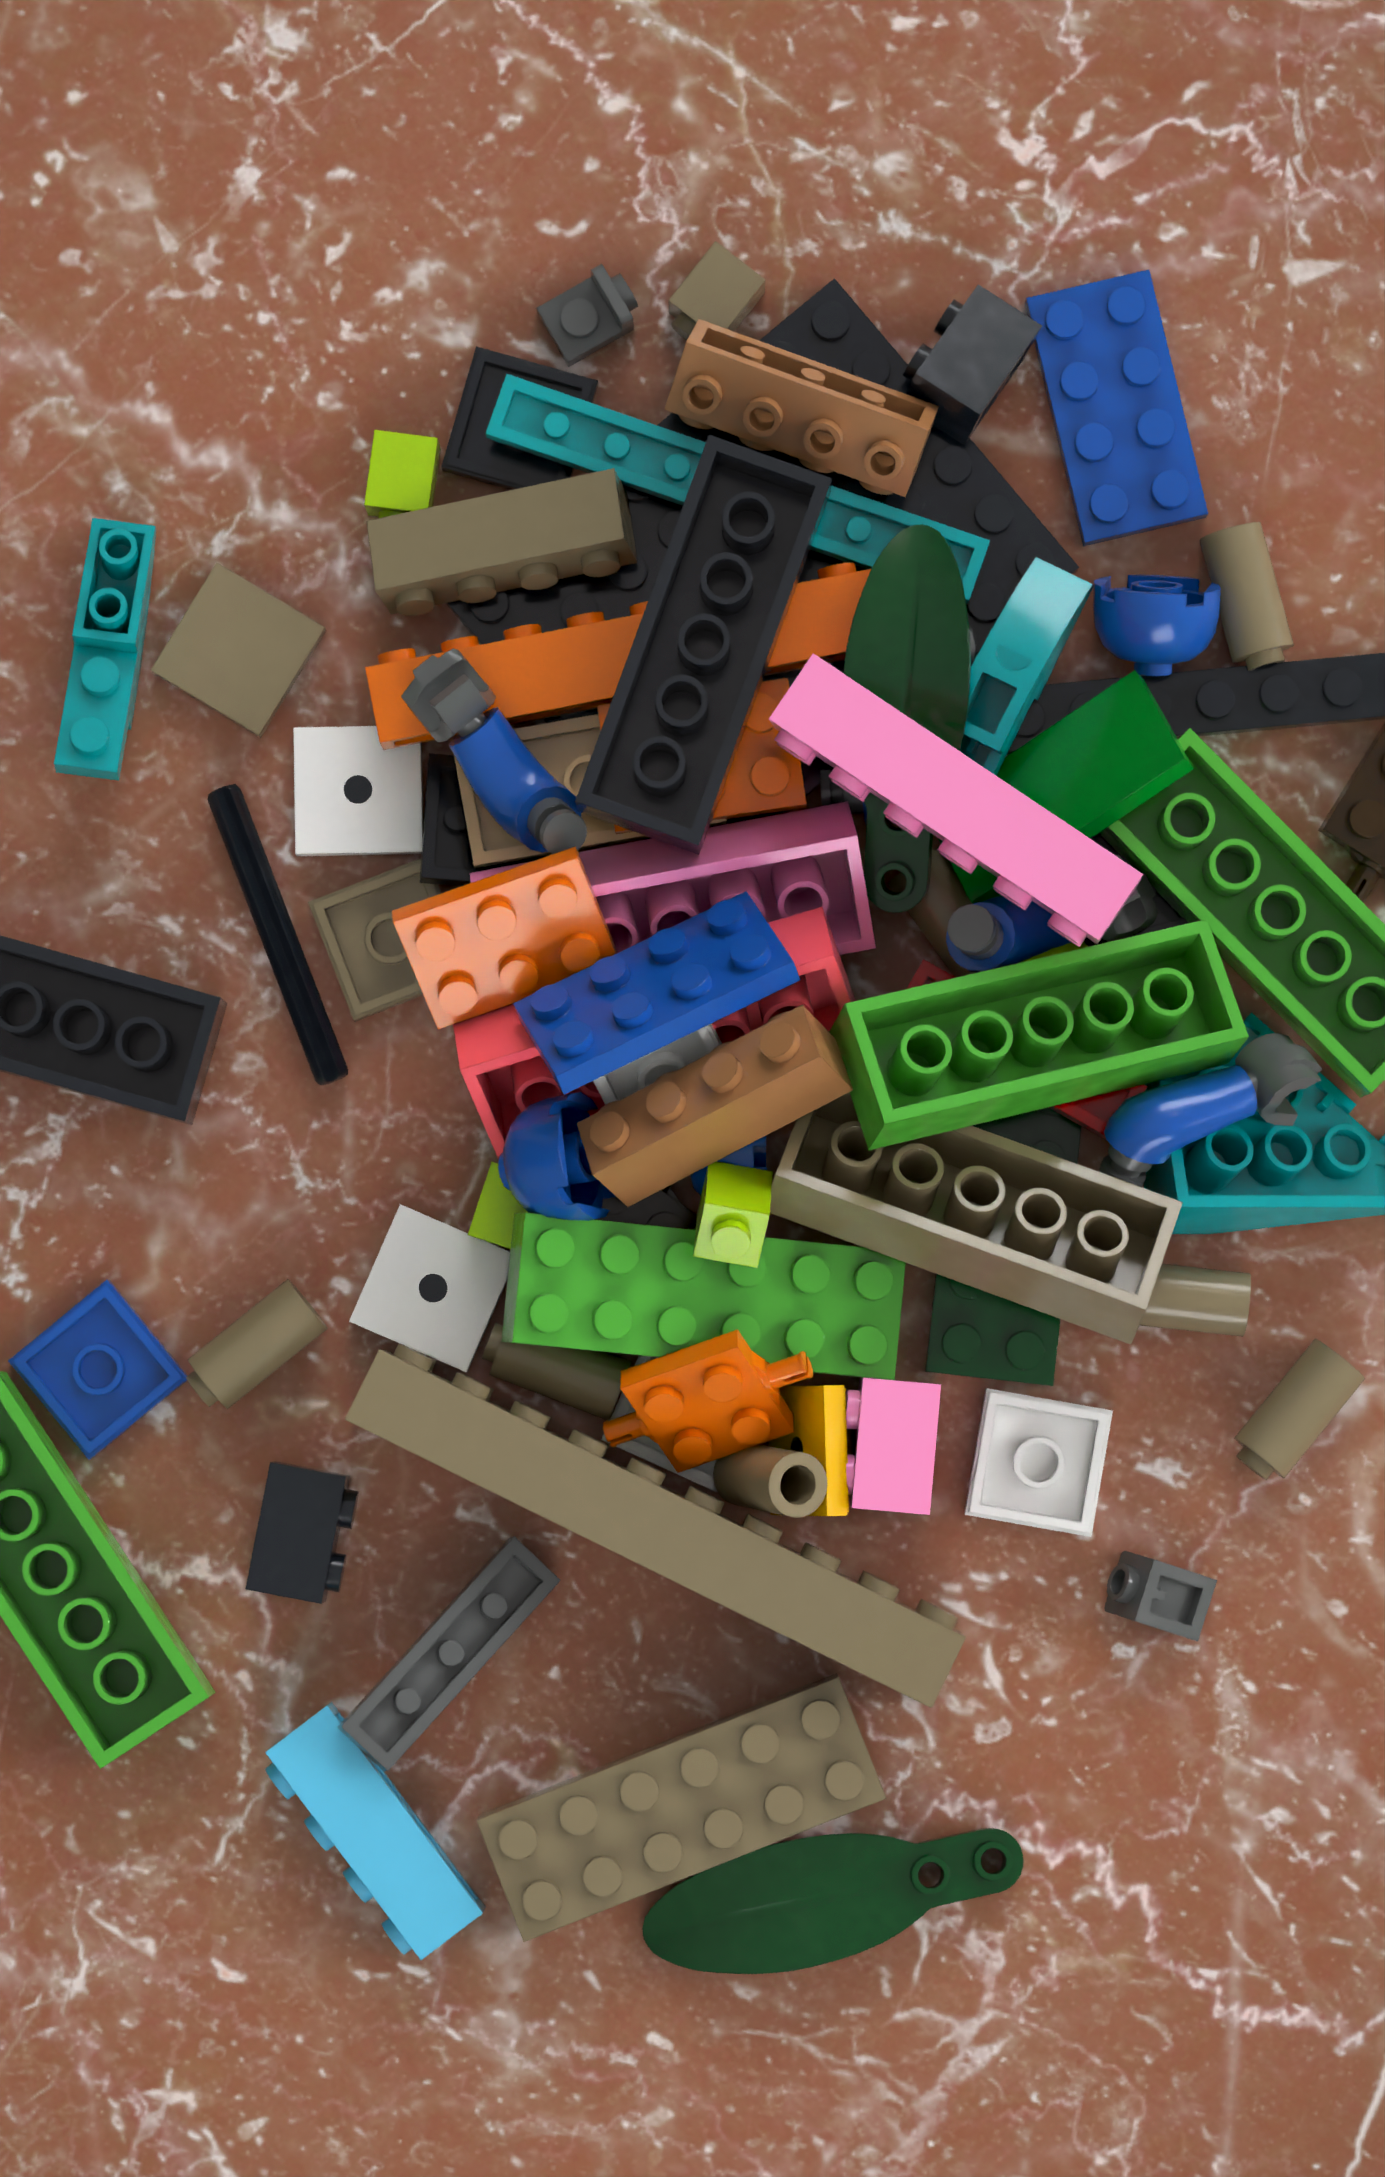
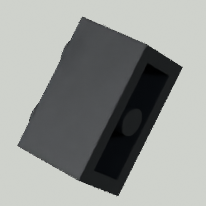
[902,285,1042,445]
[245,1461,359,1604]

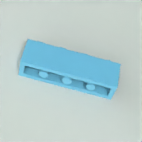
[265,1702,486,1960]

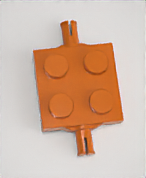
[603,1329,813,1473]

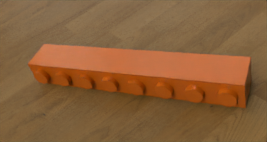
[365,563,871,750]

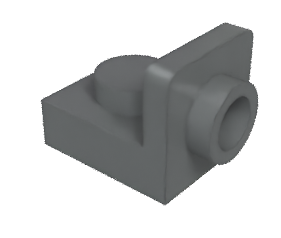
[536,264,638,367]
[1104,1551,1217,1641]

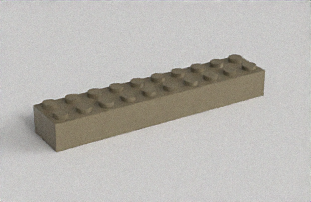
[344,1343,966,1708]

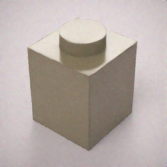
[668,241,766,340]

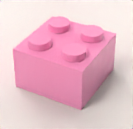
[846,1378,941,1515]

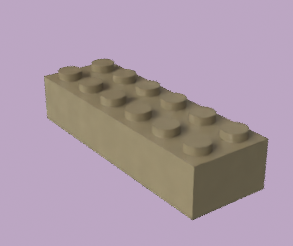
[770,1092,1183,1345]
[476,1673,887,1942]

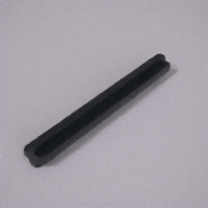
[207,784,348,1085]

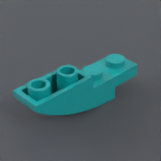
[54,518,156,781]
[960,557,1094,776]

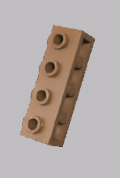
[664,319,939,497]
[577,1005,853,1207]

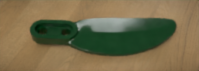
[844,524,971,913]
[642,1828,1024,1974]

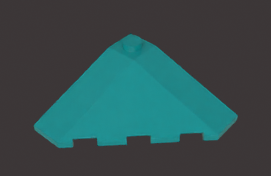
[1144,1012,1385,1234]

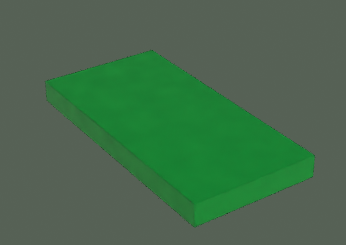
[938,670,1194,904]

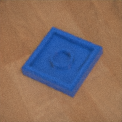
[8,1280,188,1460]

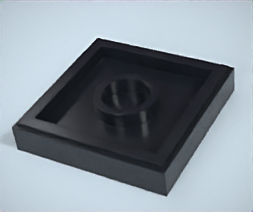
[441,346,598,490]

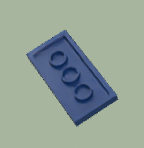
[1025,270,1208,547]
[513,891,800,1095]

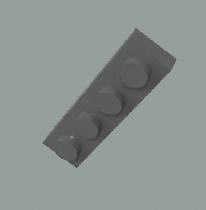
[337,1536,561,1771]

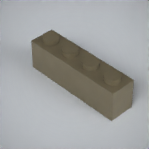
[366,468,638,616]

